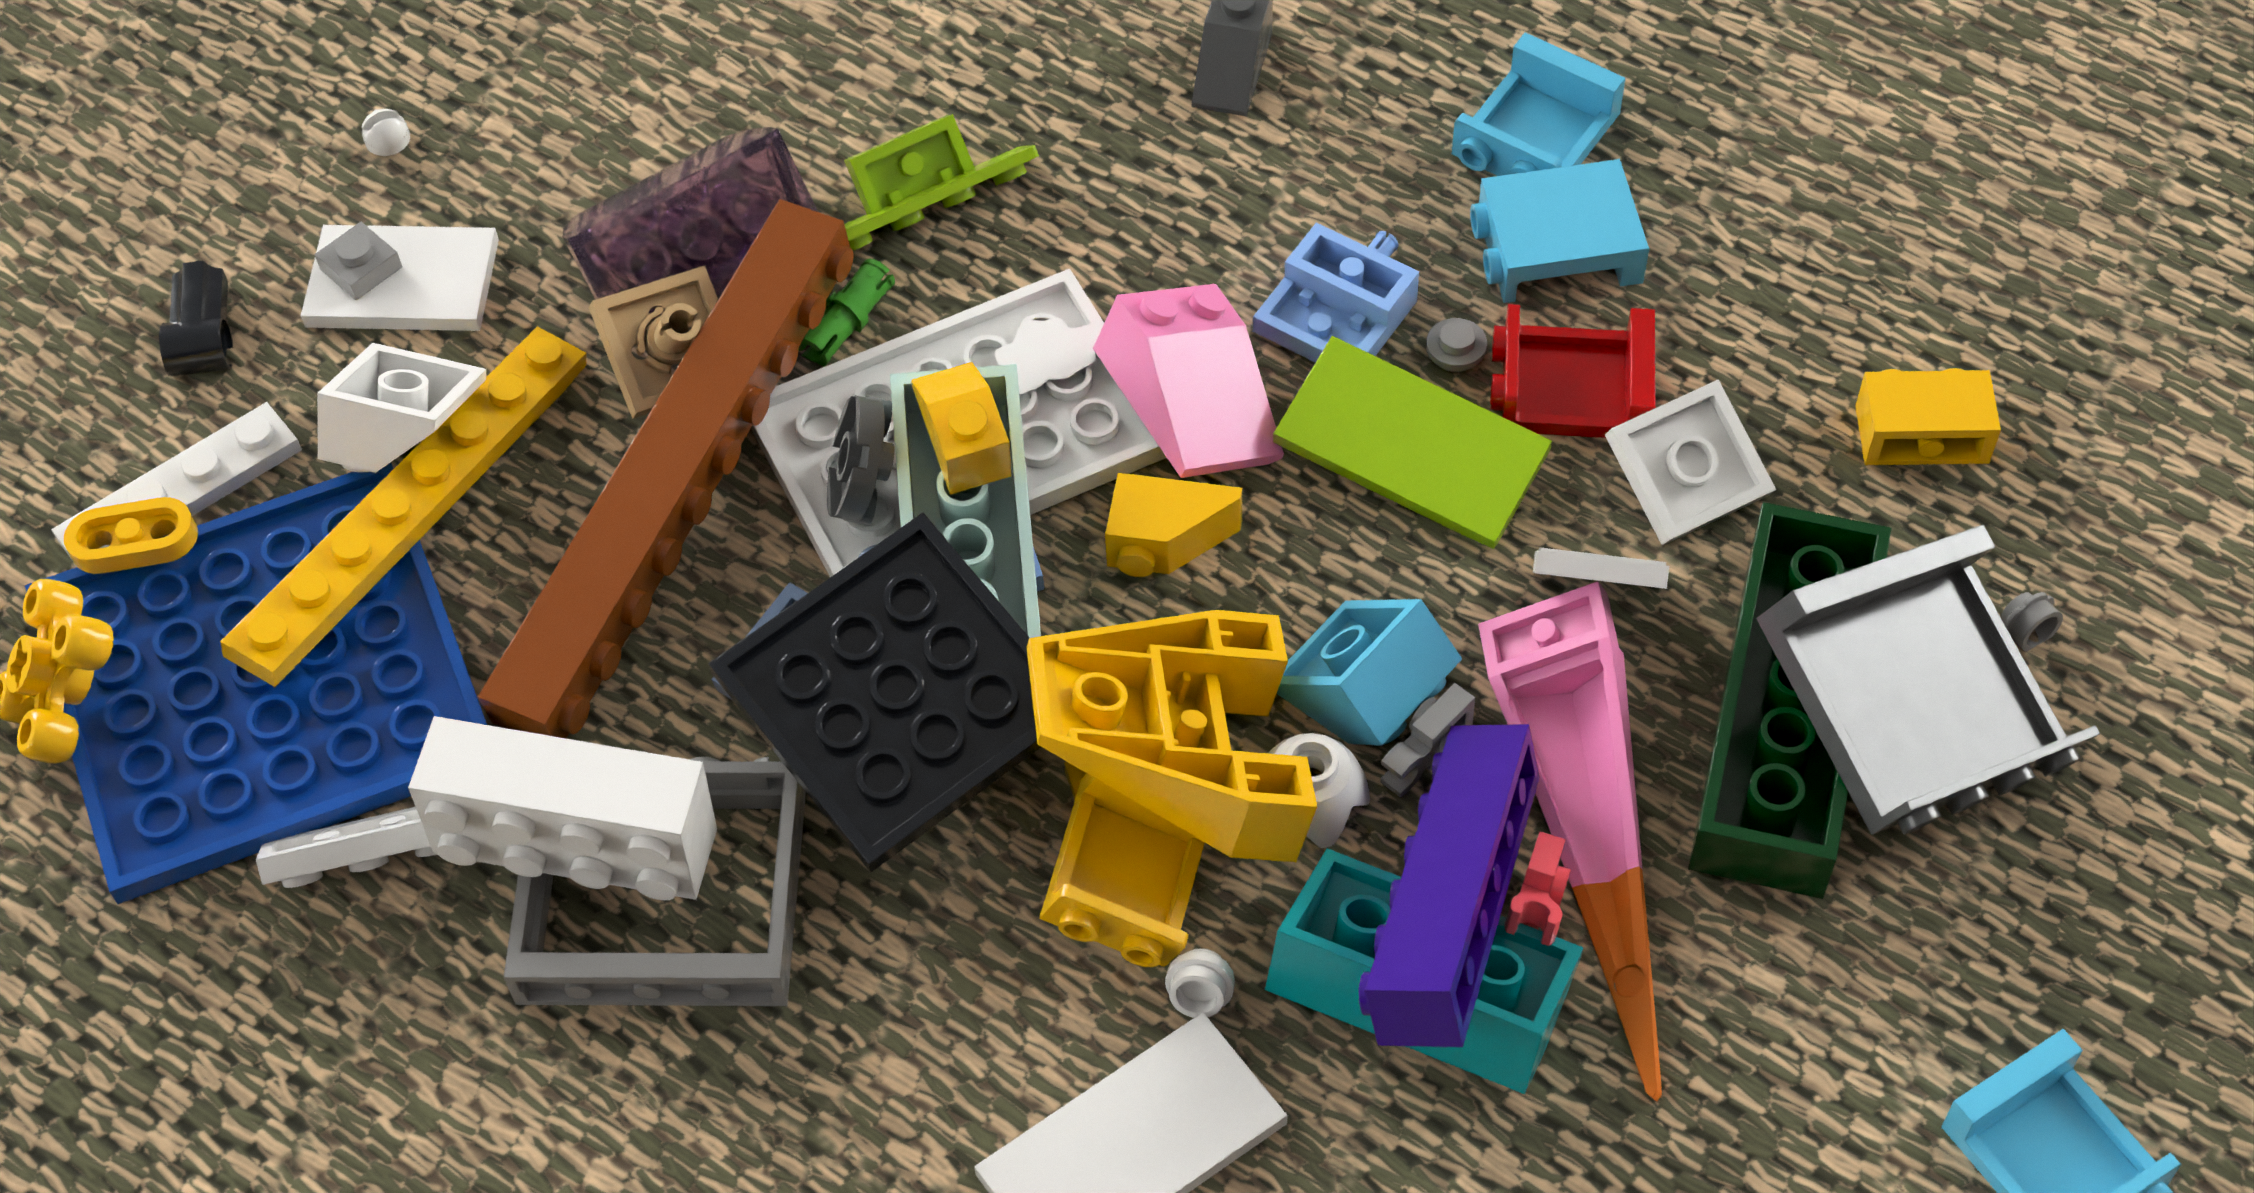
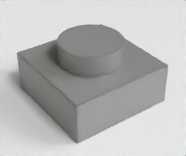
[314,221,402,300]

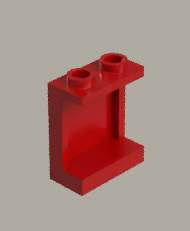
[1490,304,1656,438]

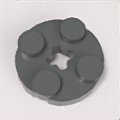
[827,395,894,525]

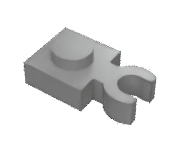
[1380,683,1475,798]

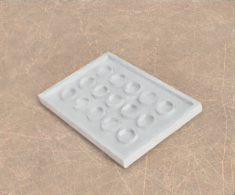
[751,269,1167,577]

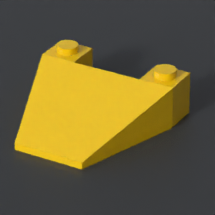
[1027,610,1317,862]

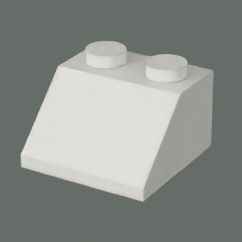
[317,343,487,473]

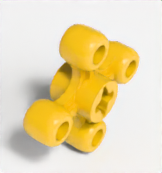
[0,579,114,764]

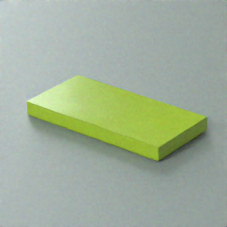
[1273,336,1552,549]

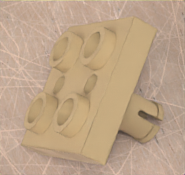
[589,265,718,419]

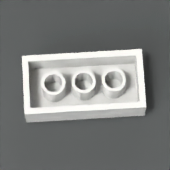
[408,716,717,900]

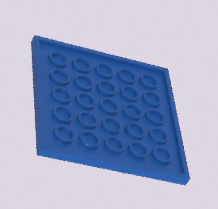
[25,462,487,905]

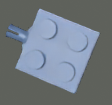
[1253,222,1419,363]

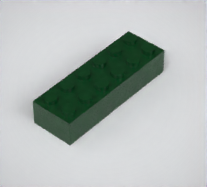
[1688,502,1892,899]

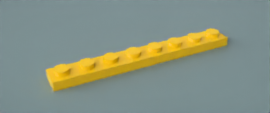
[220,326,587,687]

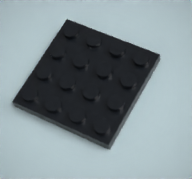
[708,513,1041,873]

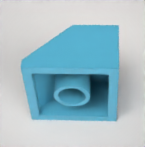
[1277,599,1462,746]

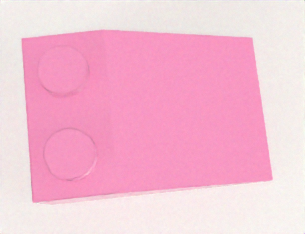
[1093,284,1284,478]

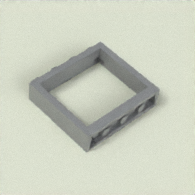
[504,757,806,1006]

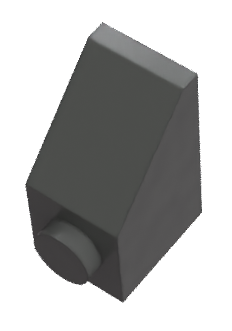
[1192,0,1273,117]

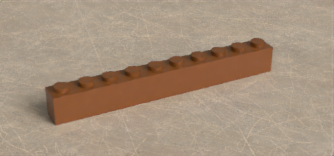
[478,199,854,739]

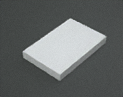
[301,225,499,331]

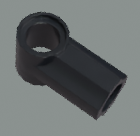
[159,261,233,377]

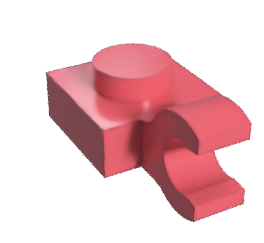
[1504,831,1571,946]

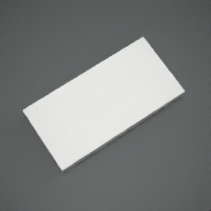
[974,1012,1287,1193]

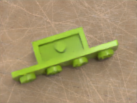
[844,114,1039,251]

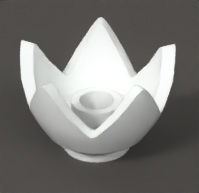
[1268,733,1370,848]

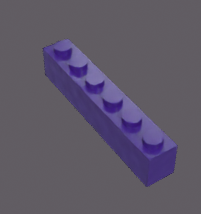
[1359,724,1540,1047]

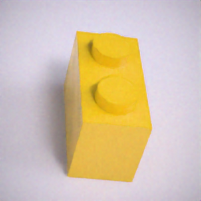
[1855,368,2001,465]

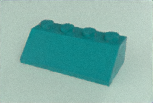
[1265,848,1584,1094]

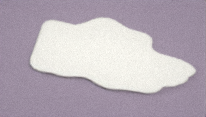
[994,317,1103,395]

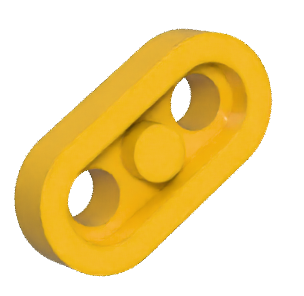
[64,497,198,574]

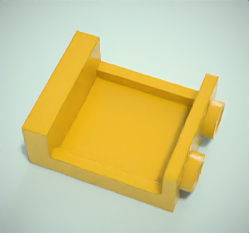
[1039,773,1205,967]

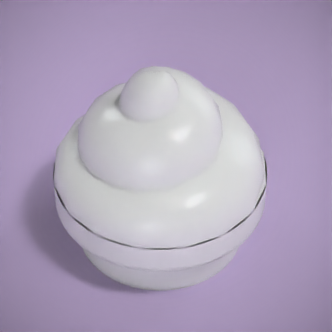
[1165,949,1235,1018]

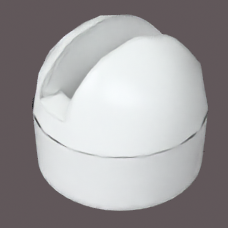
[362,109,410,156]

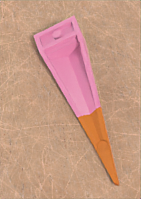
[1478,581,1662,1102]

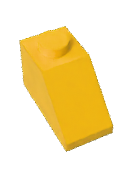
[911,362,1012,495]
[1105,473,1242,577]

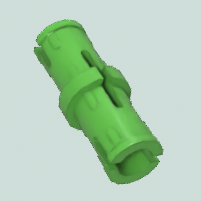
[798,258,895,367]

